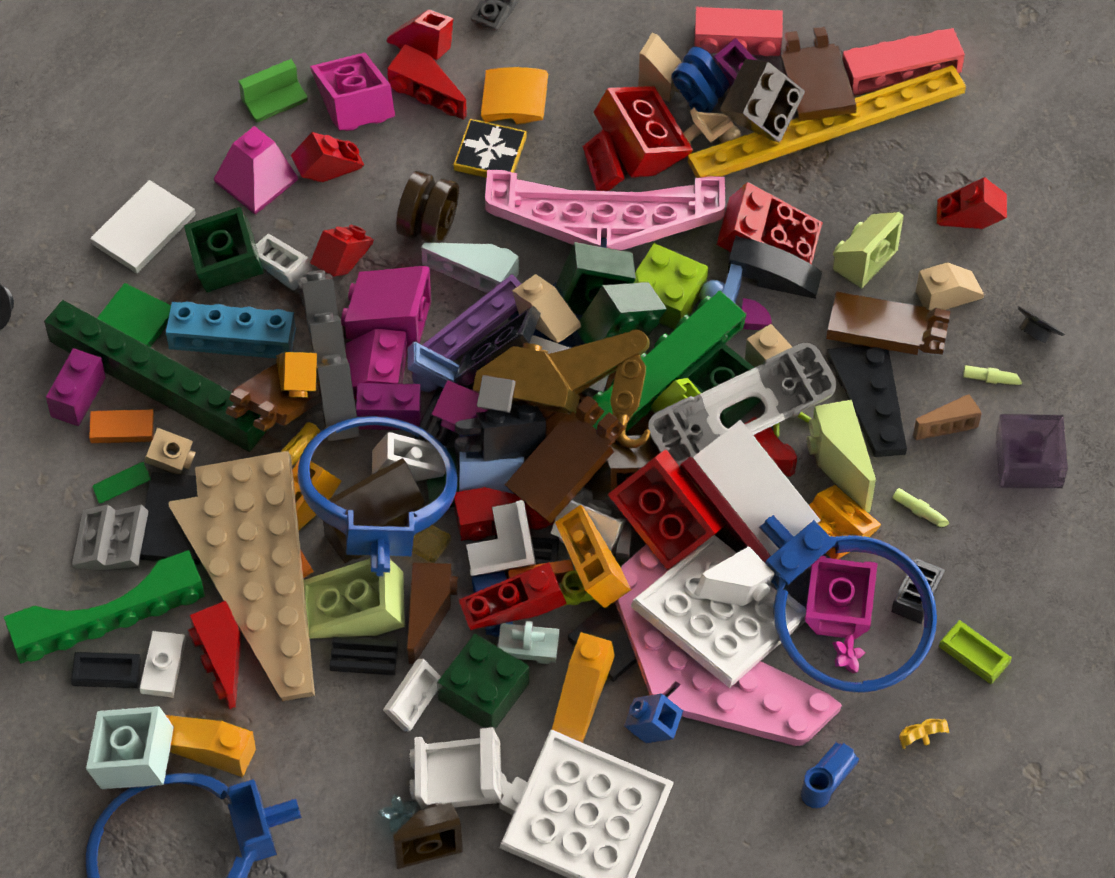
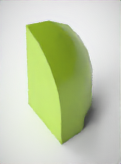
[651,378,701,413]

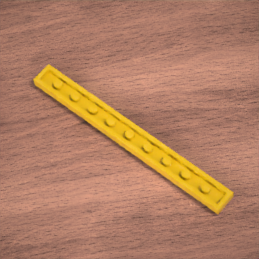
[688,65,966,178]

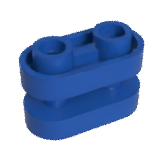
[671,47,729,113]

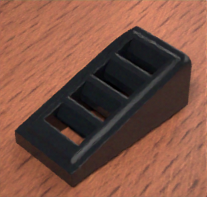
[891,558,945,624]

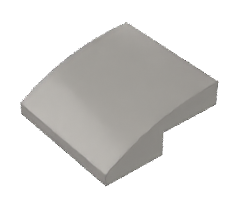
[72,504,148,570]

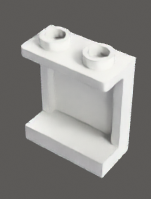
[410,727,501,810]

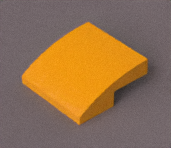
[481,67,548,125]
[809,485,881,559]

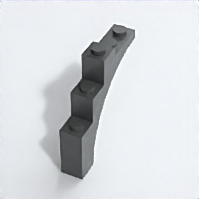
[297,270,359,441]

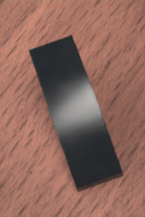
[728,236,822,299]

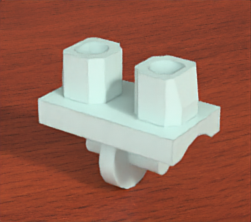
[498,621,559,664]

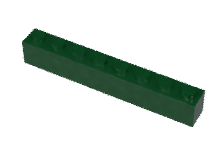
[44,300,268,452]

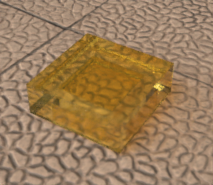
[412,525,451,563]

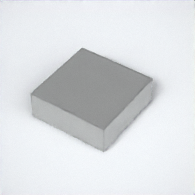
[477,375,515,413]

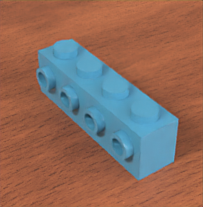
[166,301,296,359]

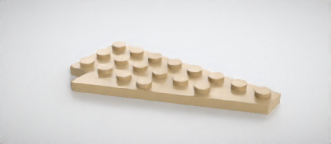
[169,451,315,701]

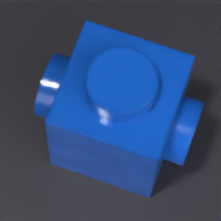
[624,693,683,743]

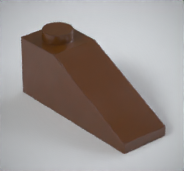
[407,563,458,664]

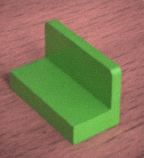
[238,59,308,122]

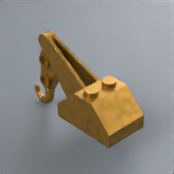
[473,330,651,449]

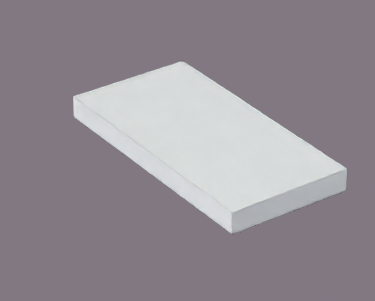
[693,420,820,556]

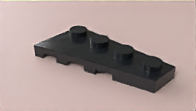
[826,346,907,457]

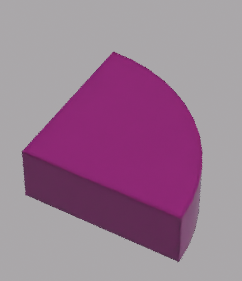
[742,298,772,330]

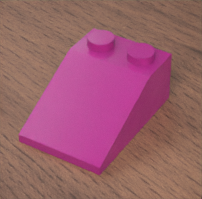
[310,52,395,131]

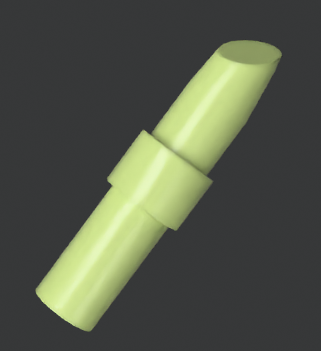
[963,365,1022,385]
[893,488,949,527]

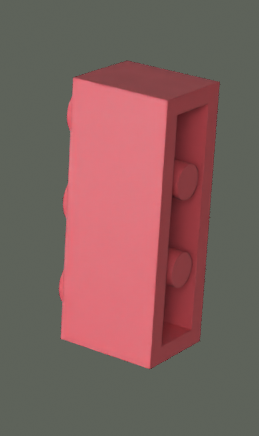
[694,7,783,56]

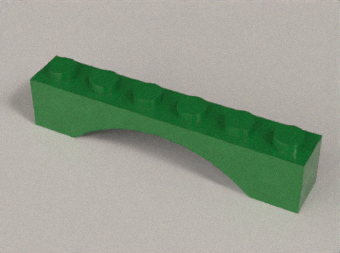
[4,550,205,664]

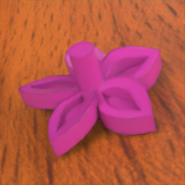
[833,634,865,674]

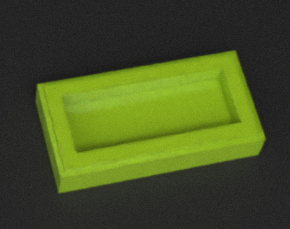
[939,620,1012,684]

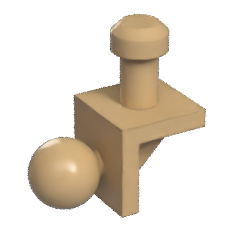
[682,108,741,145]

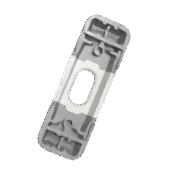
[648,343,836,466]

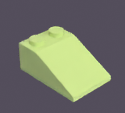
[807,400,876,513]
[304,559,405,639]

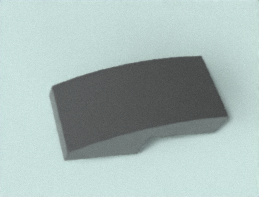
[471,0,519,31]

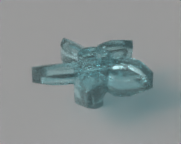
[378,794,418,833]

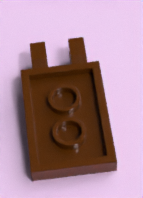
[781,27,856,122]
[826,291,951,355]
[226,363,321,431]
[504,396,625,524]

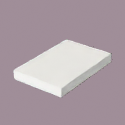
[90,180,196,274]

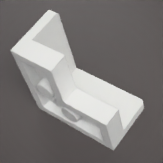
[466,500,536,576]

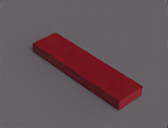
[680,456,771,562]

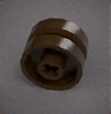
[396,171,459,243]

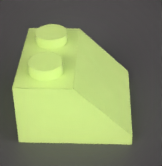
[833,212,904,288]

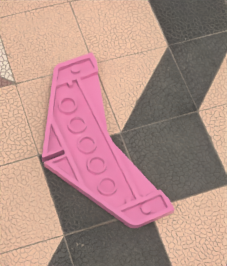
[485,170,725,251]
[615,544,842,746]

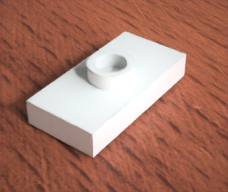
[140,631,186,698]
[383,659,441,731]

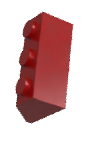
[593,86,693,177]
[608,449,725,571]

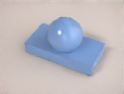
[700,264,743,304]
[408,342,460,392]

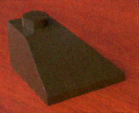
[393,802,463,869]

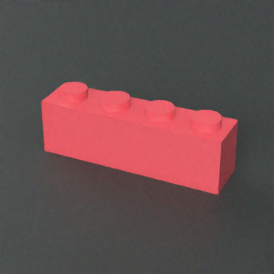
[842,28,965,96]

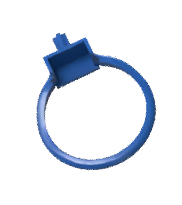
[298,416,458,576]
[759,515,937,692]
[85,773,302,878]

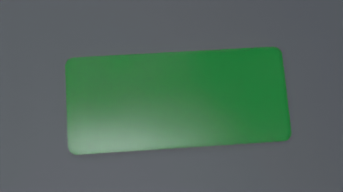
[93,462,150,504]

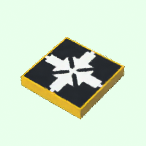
[454,119,527,178]

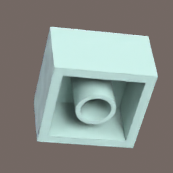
[86,706,174,789]

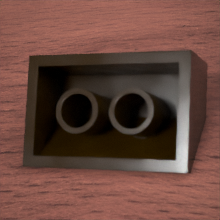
[323,458,425,563]

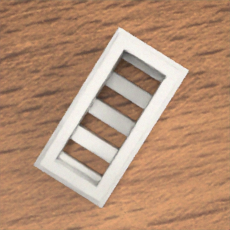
[256,234,313,290]

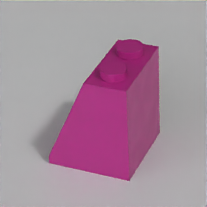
[341,266,431,349]

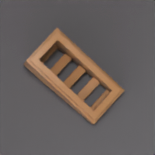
[913,395,982,440]

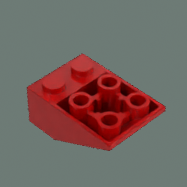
[716,182,823,265]

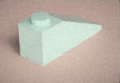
[421,243,519,293]

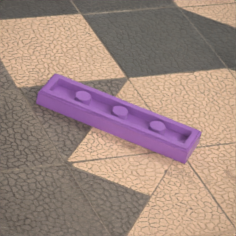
[423,274,521,361]

